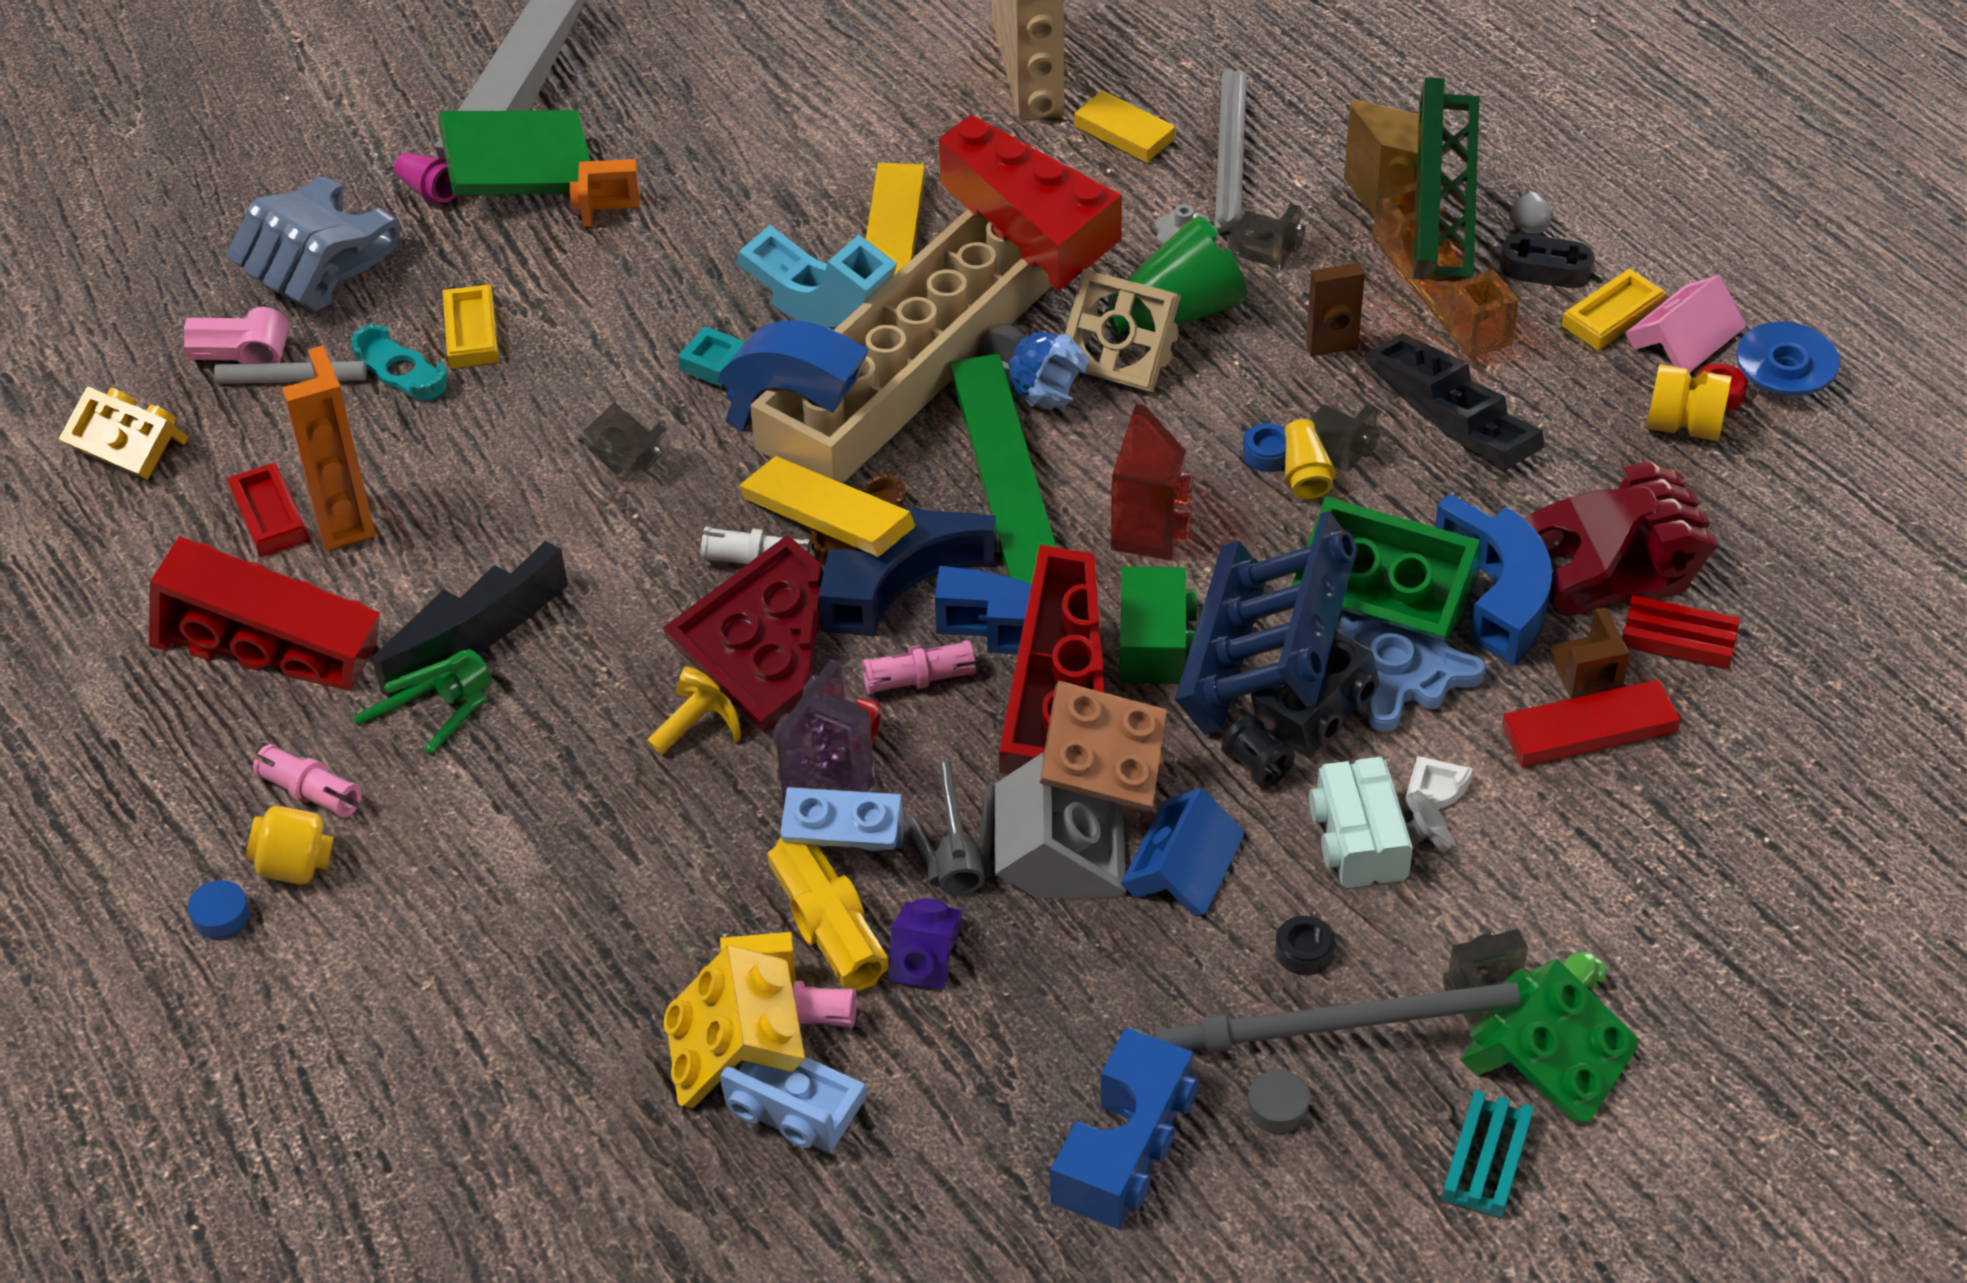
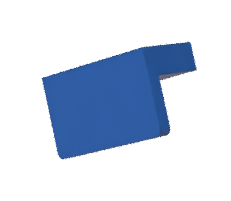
[1121,787,1244,916]

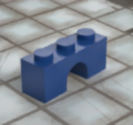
[1050,1027,1199,1229]

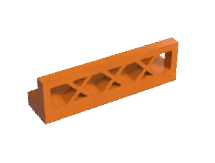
[282,345,376,551]

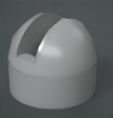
[1509,192,1552,235]

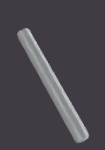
[1215,69,1246,234]

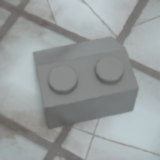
[995,753,1126,898]

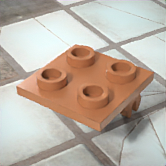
[1039,681,1167,823]

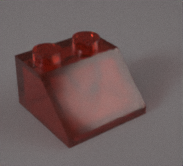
[1111,404,1194,561]

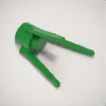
[353,649,492,754]

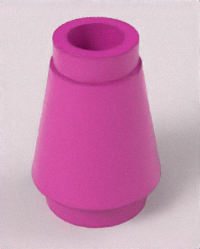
[394,152,456,204]

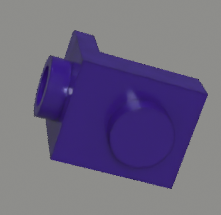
[888,898,963,989]

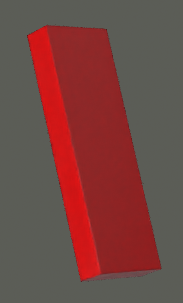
[1502,679,1681,767]

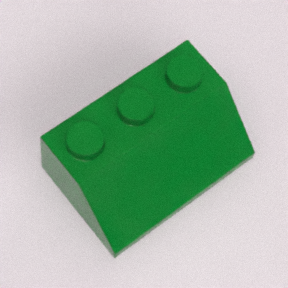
[1292,496,1482,641]

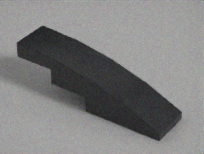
[1365,333,1545,470]
[372,541,568,697]

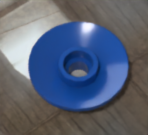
[1736,322,1840,396]

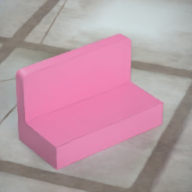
[1625,275,1746,373]

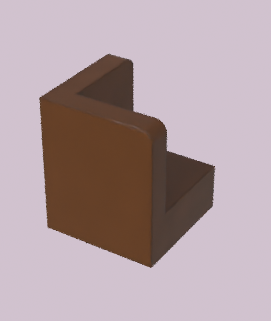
[1549,608,1630,699]

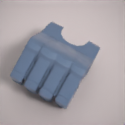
[226,176,400,312]

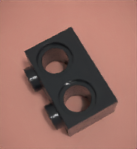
[1250,630,1380,758]

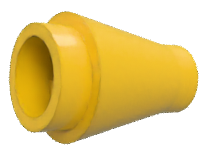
[1284,419,1336,499]

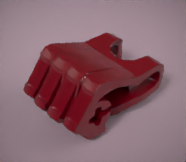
[1525,461,1717,615]

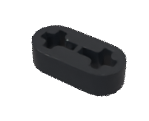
[1500,234,1595,288]

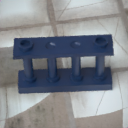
[1175,511,1357,736]

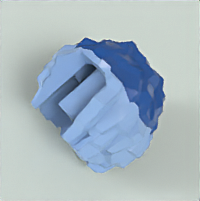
[1008,331,1090,410]

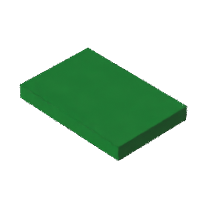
[438,110,590,195]

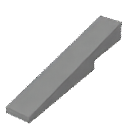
[435,0,585,159]

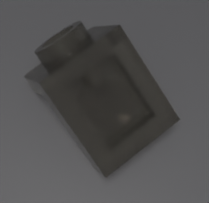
[1227,203,1306,270]
[1309,404,1380,472]

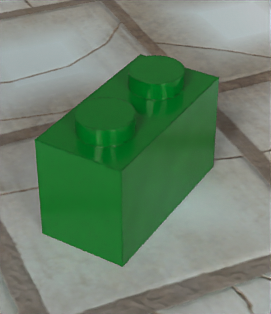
[1119,566,1197,684]

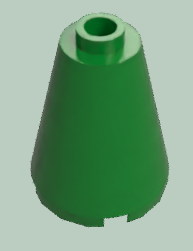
[1105,216,1247,336]

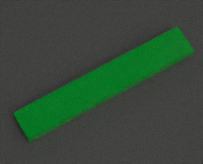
[950,354,1056,584]

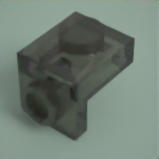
[578,402,668,481]
[1443,928,1528,1025]

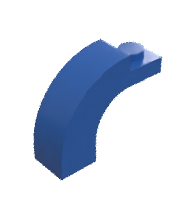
[718,320,869,431]
[1435,494,1552,666]

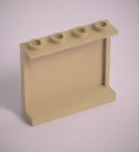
[992,0,1064,121]

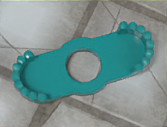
[351,324,447,401]

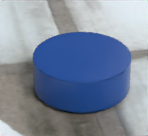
[1242,423,1286,472]
[188,880,250,939]

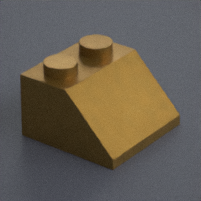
[1344,99,1445,228]

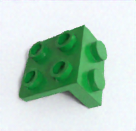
[1460,959,1638,1124]

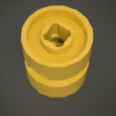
[1647,364,1731,441]

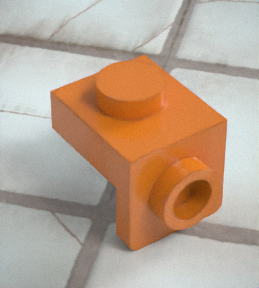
[570,159,641,227]

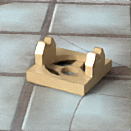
[1065,269,1181,392]

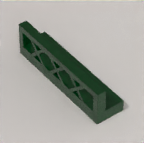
[1412,77,1480,283]

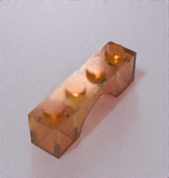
[1373,183,1519,359]

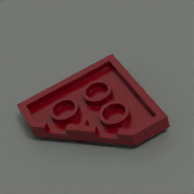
[663,534,823,734]

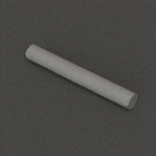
[214,361,367,384]

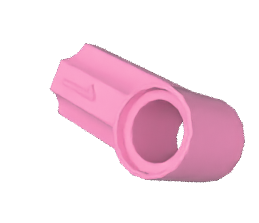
[184,307,289,364]

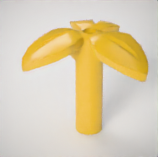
[647,666,741,755]

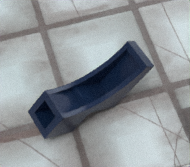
[819,508,997,636]

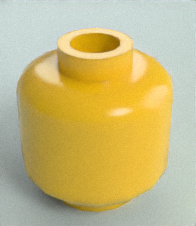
[245,806,334,885]

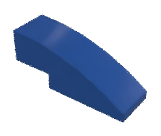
[935,566,1031,655]

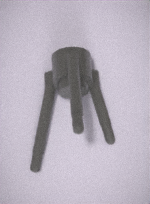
[906,758,995,895]

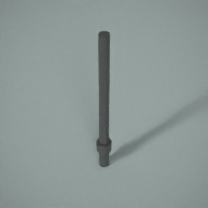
[1156,982,1521,1053]

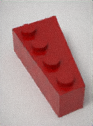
[939,114,1122,291]
[149,536,380,691]
[999,544,1104,774]

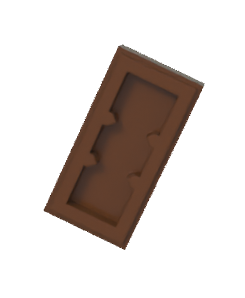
[1306,262,1365,356]

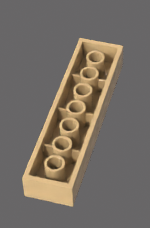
[750,209,1052,483]

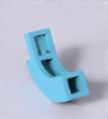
[736,225,897,328]

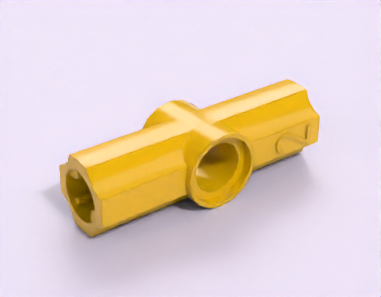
[767,837,889,992]

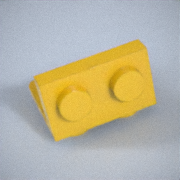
[664,945,805,1108]

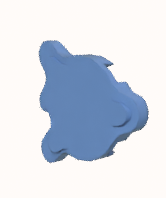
[1340,610,1486,732]

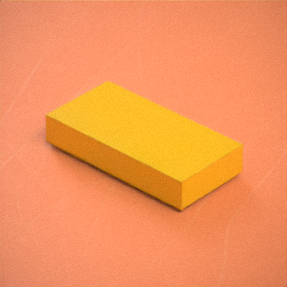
[1074,90,1176,163]
[1561,268,1667,351]
[442,284,499,369]

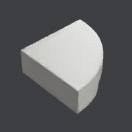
[1404,756,1473,812]

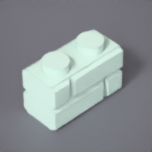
[1309,757,1413,889]

